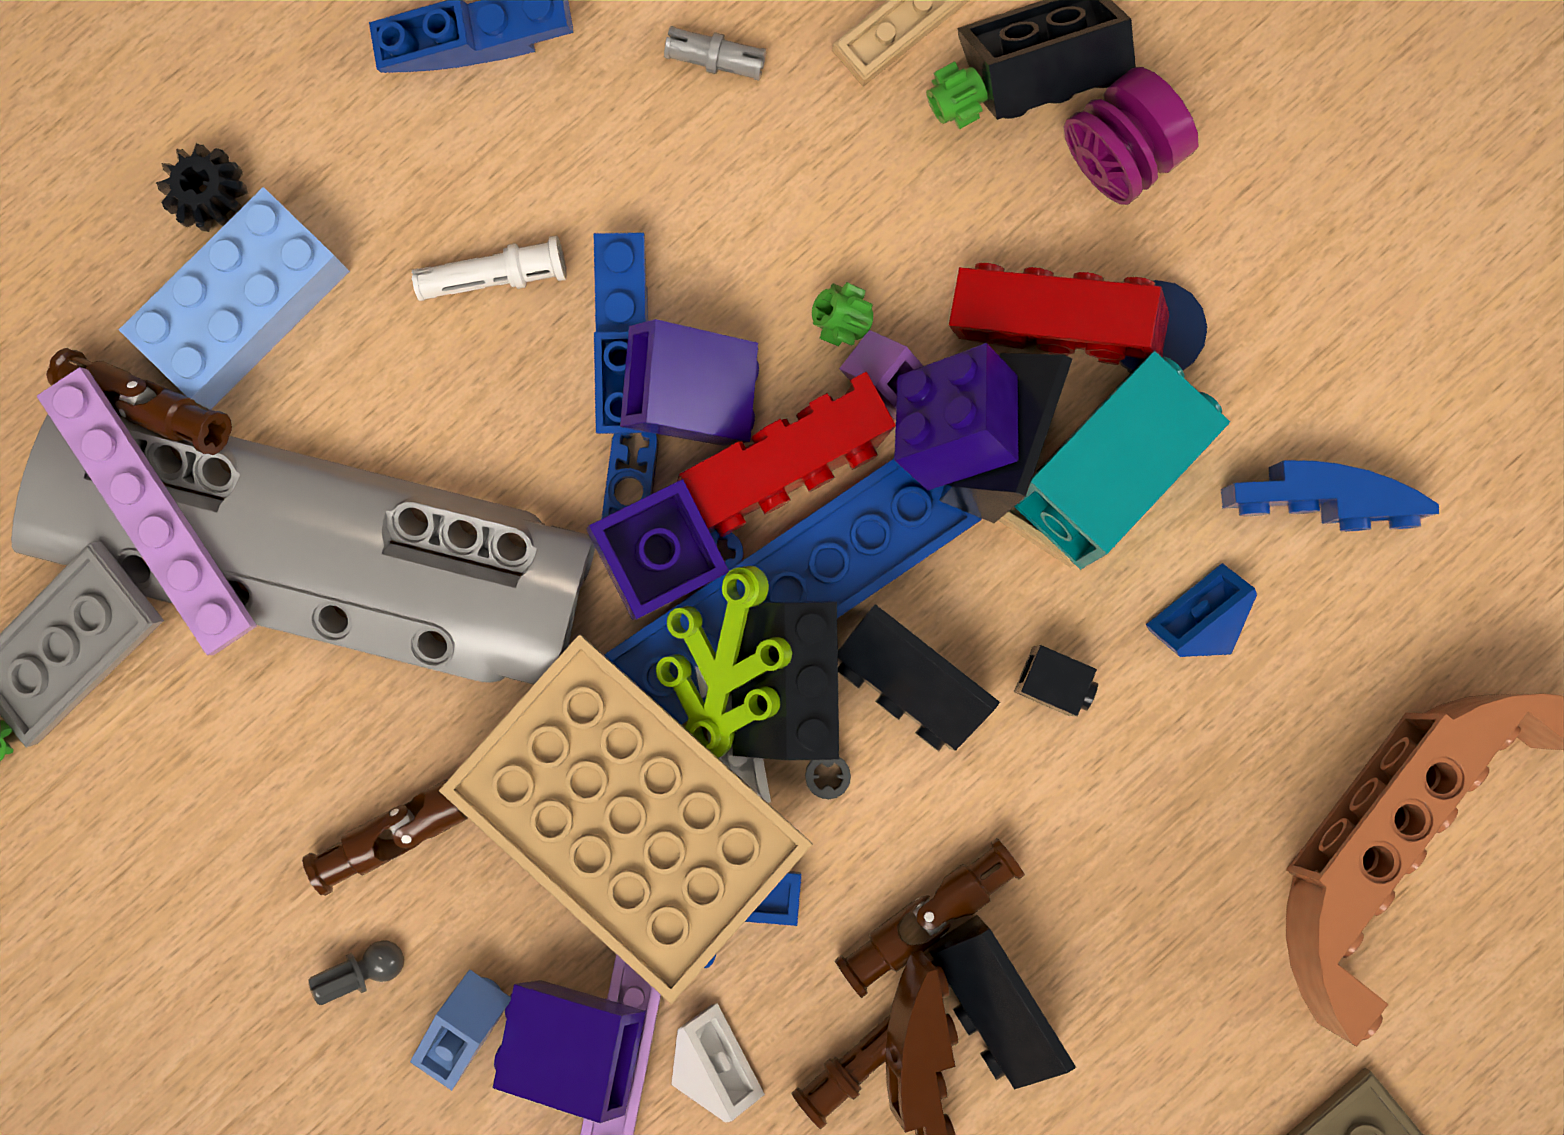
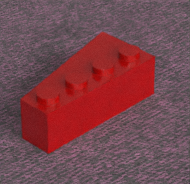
[948,263,1169,365]
[677,371,896,537]

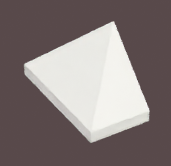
[671,1003,765,1123]

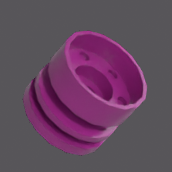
[1063,67,1199,205]

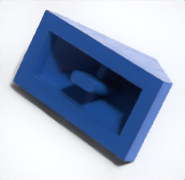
[1146,563,1257,657]

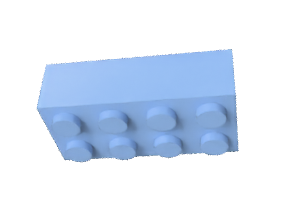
[119,187,350,410]

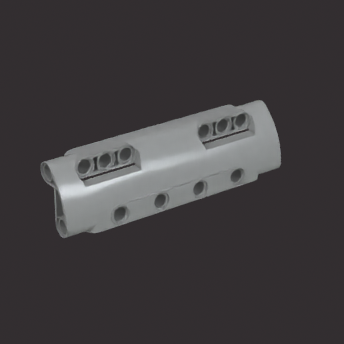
[11,414,595,685]

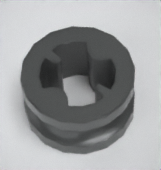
[805,757,851,800]

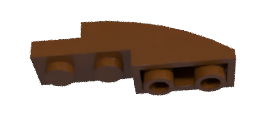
[886,950,958,1135]

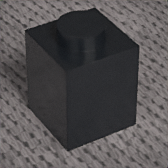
[1014,645,1098,716]

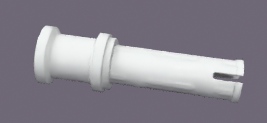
[412,236,567,301]

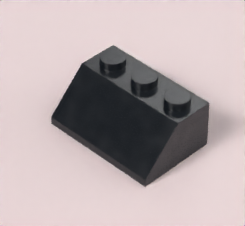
[957,0,1136,120]
[939,353,1073,523]
[731,601,839,760]
[838,604,1000,752]
[928,915,1076,1090]

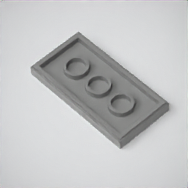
[0,541,164,748]

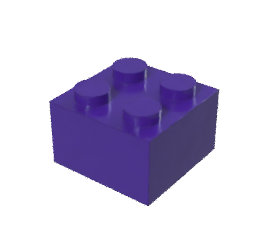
[894,343,1018,490]
[586,479,729,620]

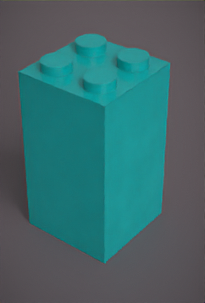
[1014,351,1230,570]

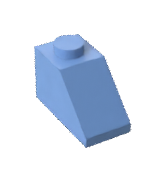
[410,969,511,1091]

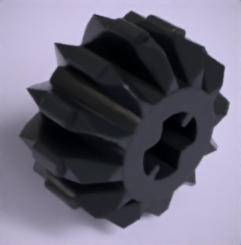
[156,143,248,232]

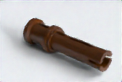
[791,1015,890,1129]

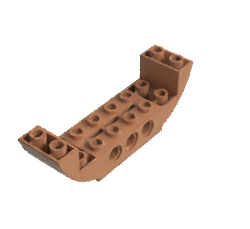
[1286,693,1564,1047]

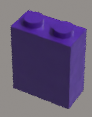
[620,319,759,446]
[493,980,646,1123]

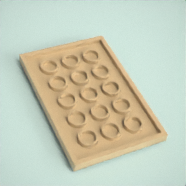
[439,634,813,1004]

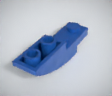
[369,0,574,73]
[594,233,648,434]
[1221,460,1439,532]

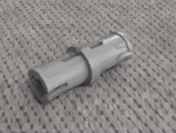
[664,26,766,81]

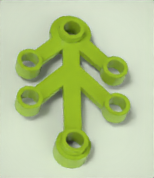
[656,566,792,758]

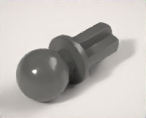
[308,941,404,1005]

